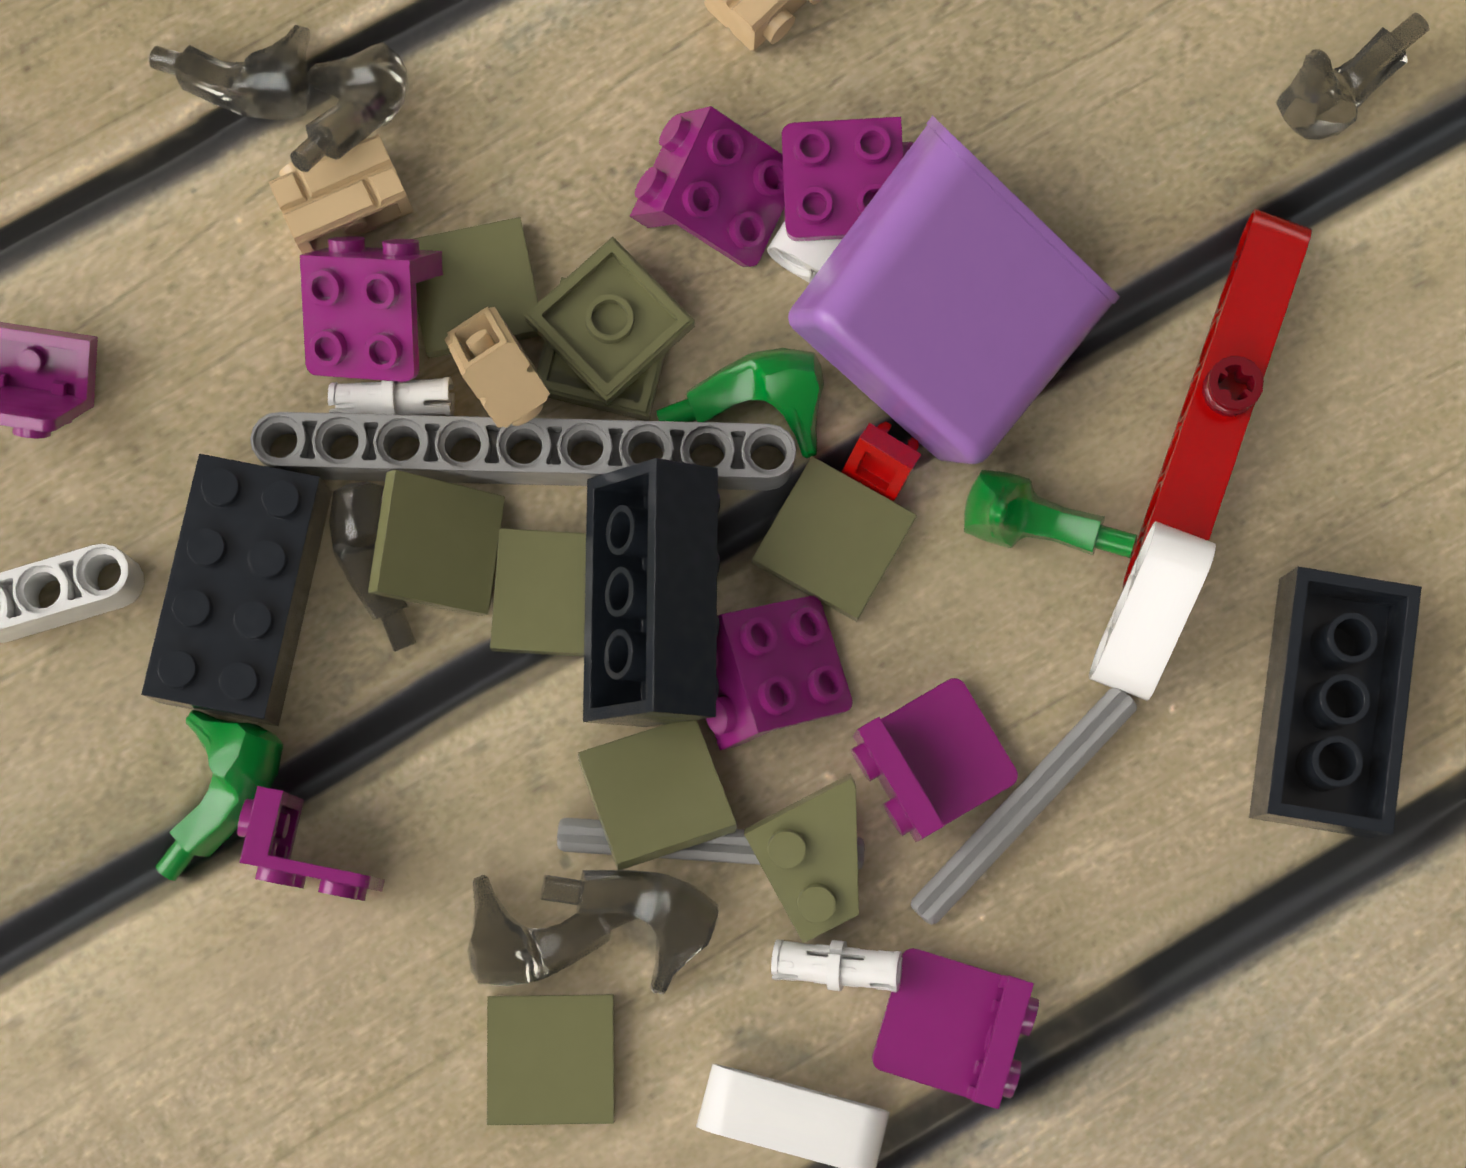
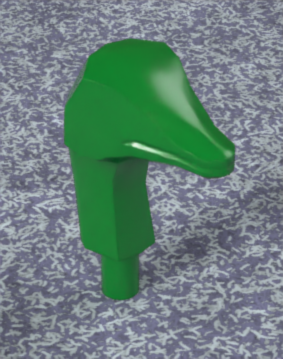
[656,348,824,459]
[964,470,1137,558]
[155,710,284,881]

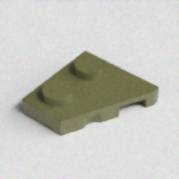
[744,773,859,943]

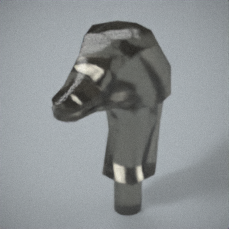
[1276,12,1430,140]
[149,25,310,121]
[290,42,408,172]
[329,481,417,652]
[541,870,719,995]
[467,875,642,987]

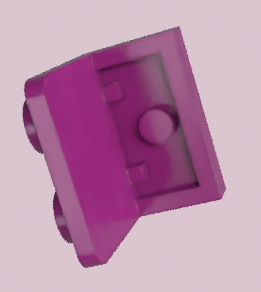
[629,106,785,267]
[782,117,913,241]
[300,236,443,382]
[0,322,98,439]
[706,596,853,751]
[851,678,1018,842]
[238,786,385,901]
[872,948,1039,1110]

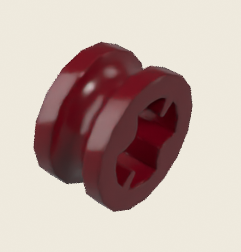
[1202,356,1264,417]

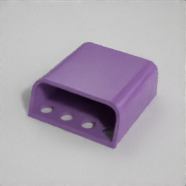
[788,115,1120,464]

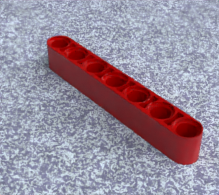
[1123,209,1312,588]

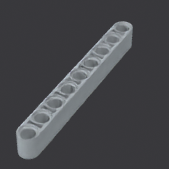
[250,412,796,490]

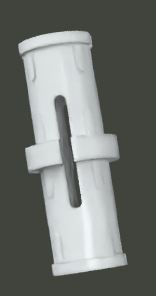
[328,377,455,416]
[771,939,902,992]

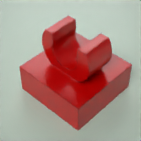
[841,421,922,502]

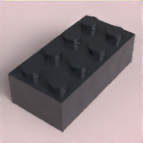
[141,454,332,727]
[583,458,720,727]
[1249,566,1422,838]

